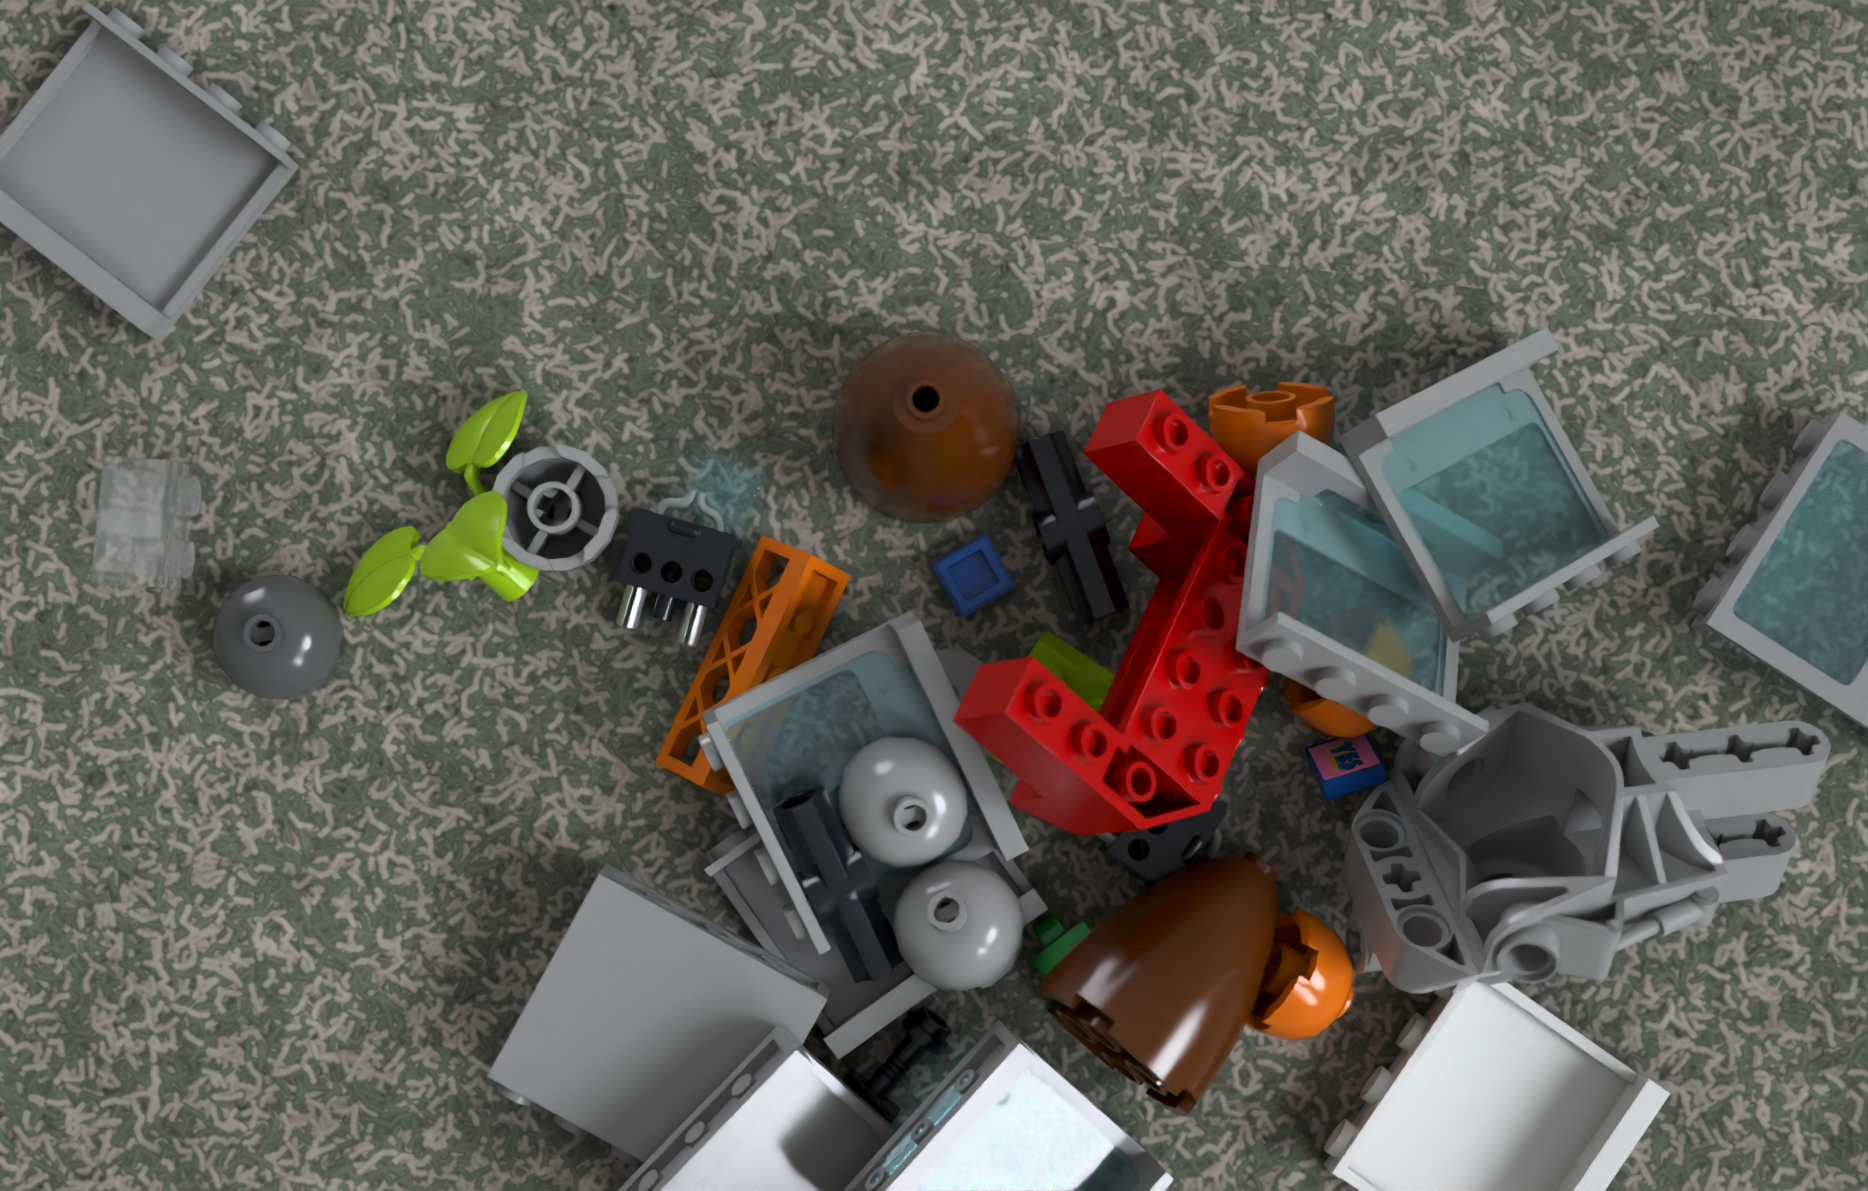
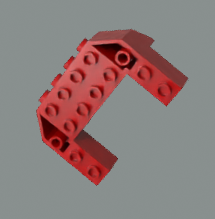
[953,389,1301,836]

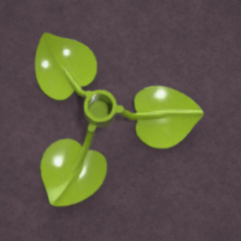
[343,389,539,620]

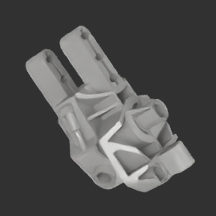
[1342,702,1831,994]

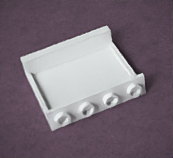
[1323,982,1670,1191]

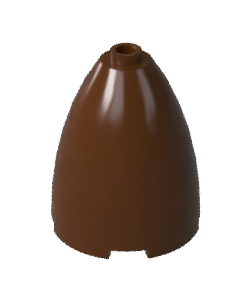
[832,332,1020,524]
[1034,851,1280,1117]

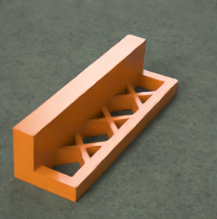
[655,535,851,797]

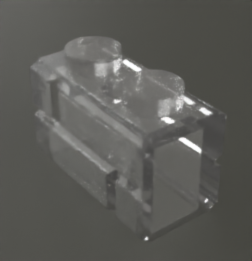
[91,455,201,592]

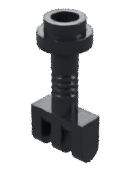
[842,1006,952,1124]

